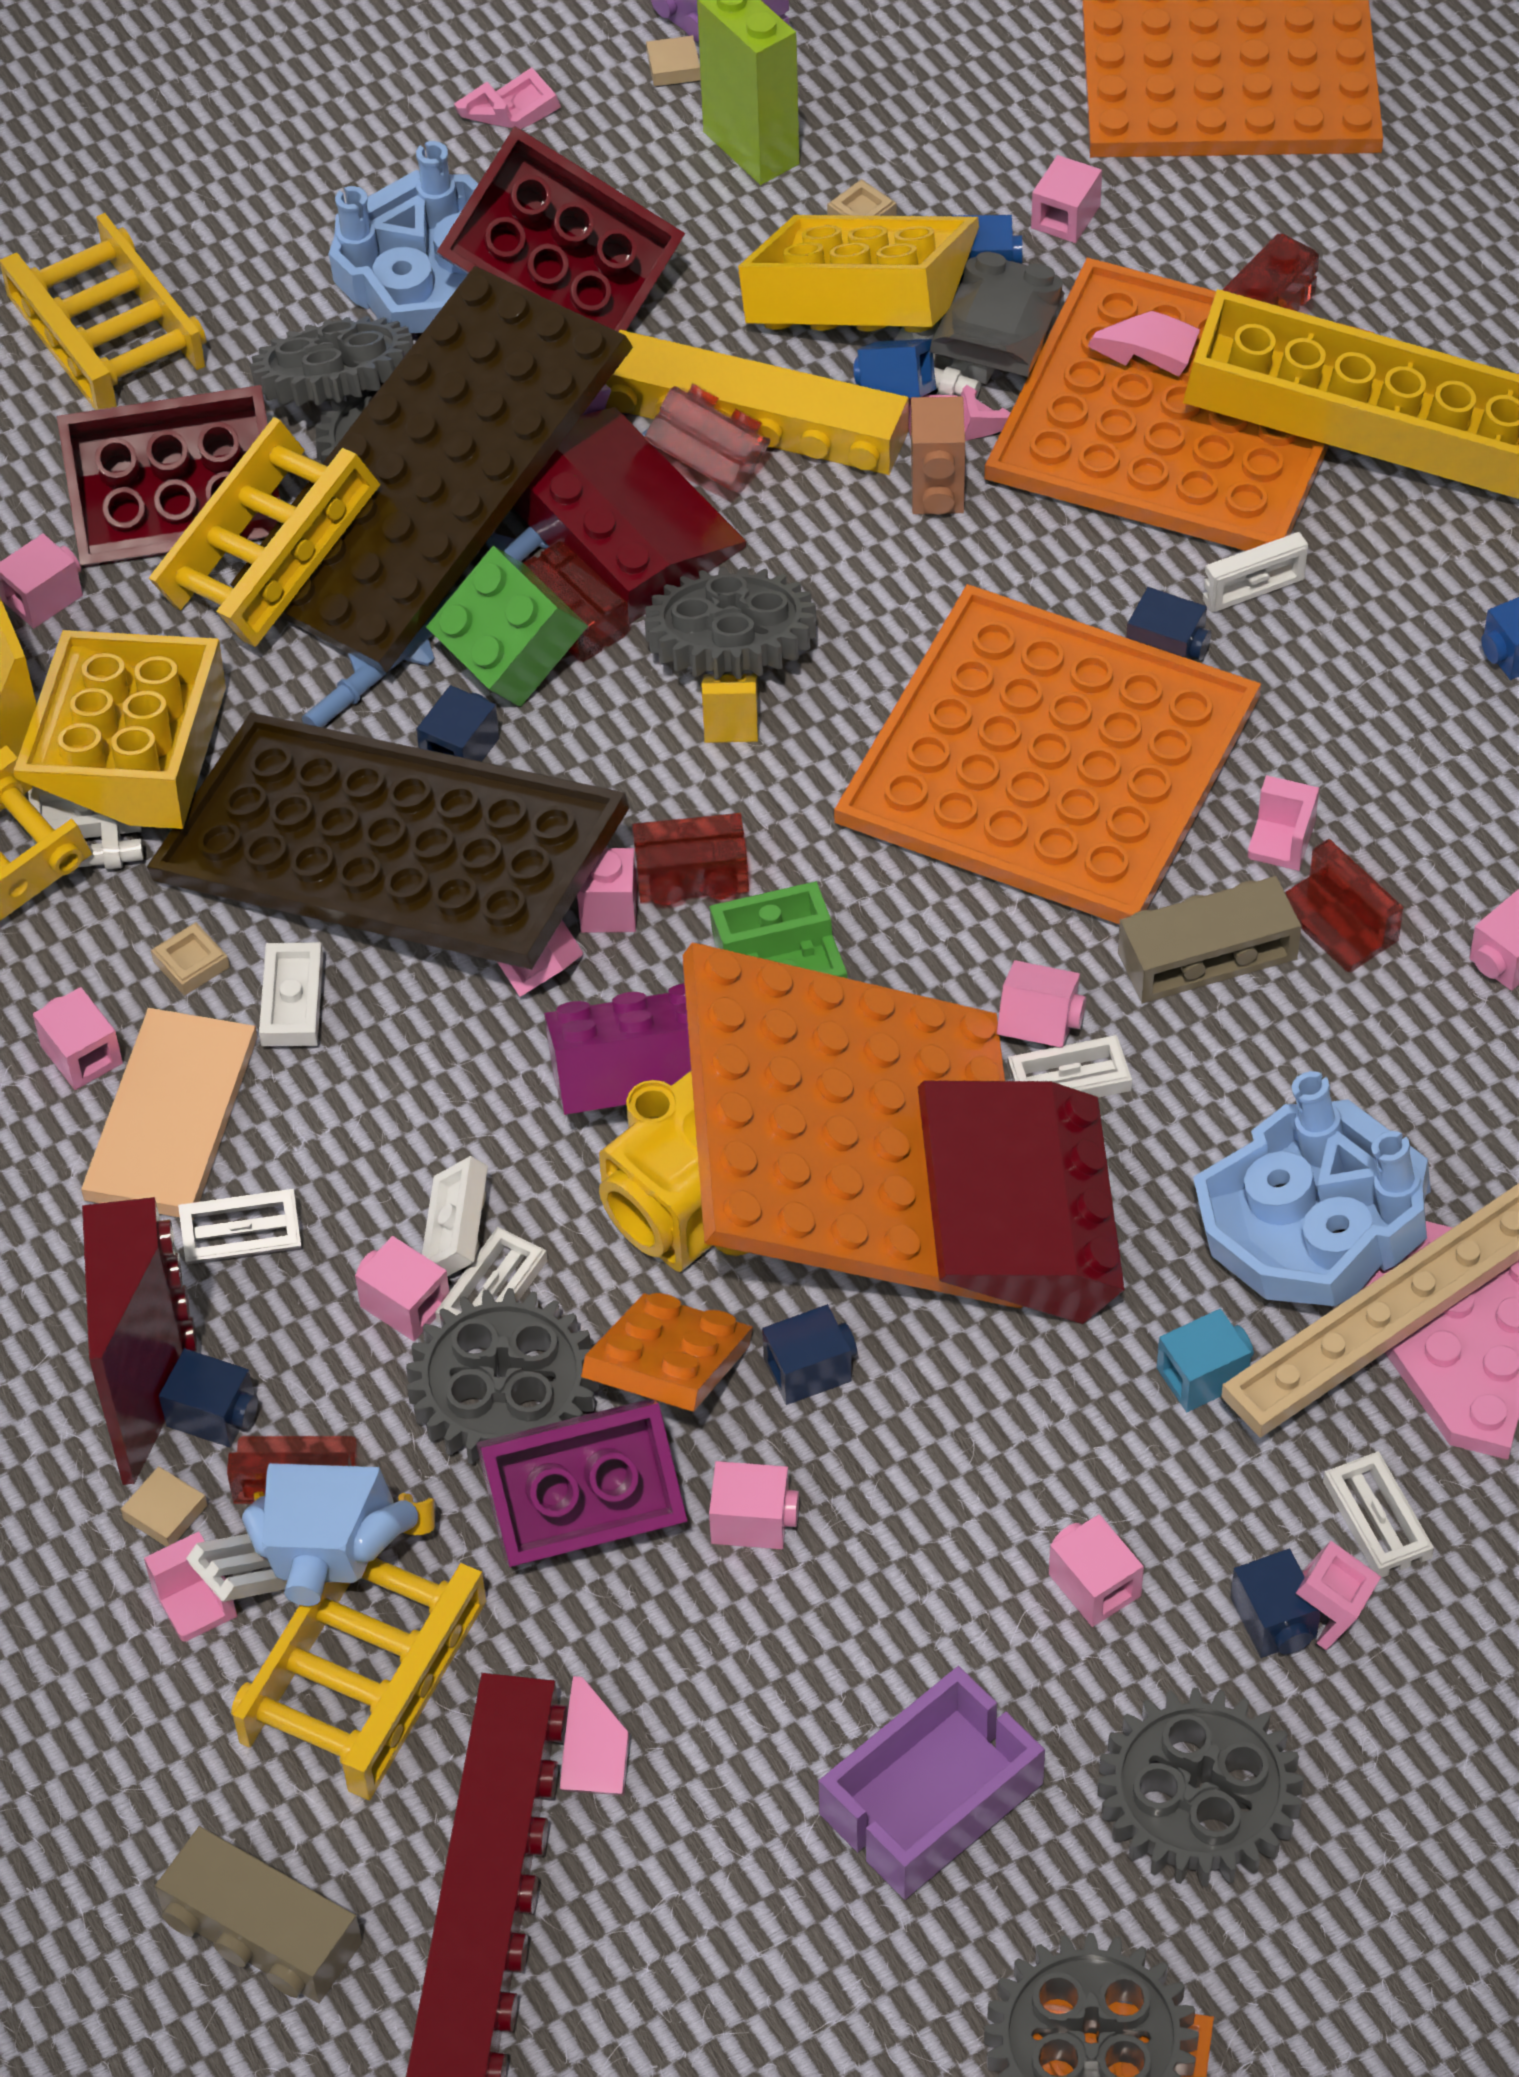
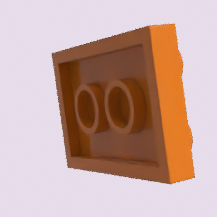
[581,1293,753,1412]

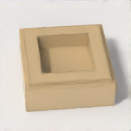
[646,35,701,86]
[827,179,897,216]
[151,922,230,996]
[121,1466,208,1547]

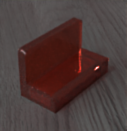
[1285,839,1404,972]
[227,1436,357,1504]

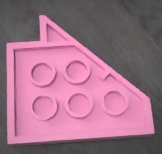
[1360,1221,1519,1460]

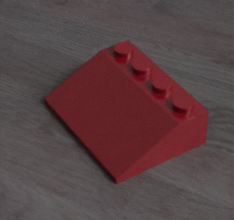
[436,126,686,332]
[56,385,280,568]
[512,407,747,627]
[918,1080,1125,1324]
[82,1197,197,1485]

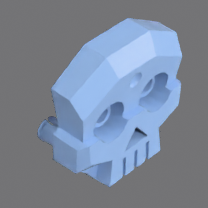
[328,141,478,333]
[1193,1071,1431,1306]

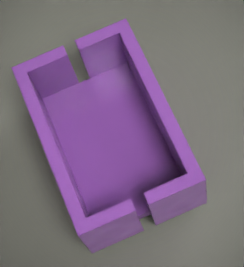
[818,1665,1045,1900]

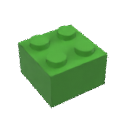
[426,546,588,707]

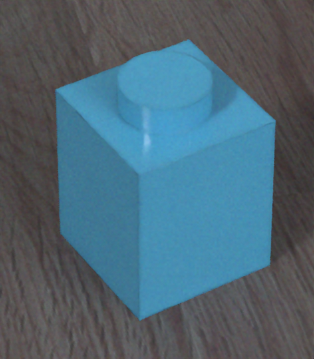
[1156,1308,1254,1413]

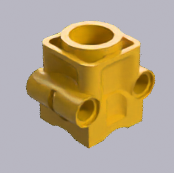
[599,1071,748,1272]

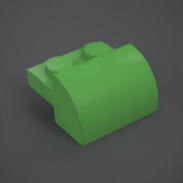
[709,881,848,978]

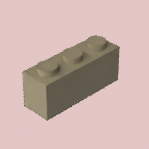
[1118,876,1301,1004]
[155,1826,362,2004]

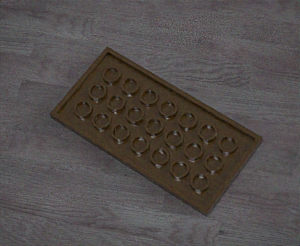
[230,266,633,673]
[147,712,630,970]

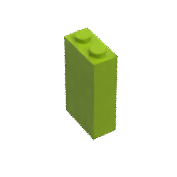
[697,0,800,185]

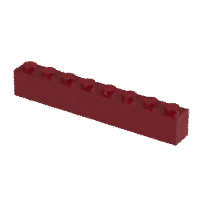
[406,1673,568,2077]

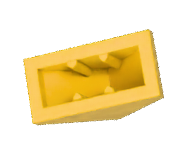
[702,673,758,743]

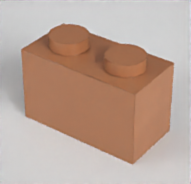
[911,396,965,515]

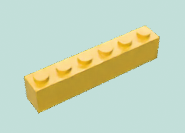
[605,330,909,475]

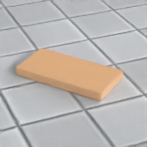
[81,1008,258,1220]

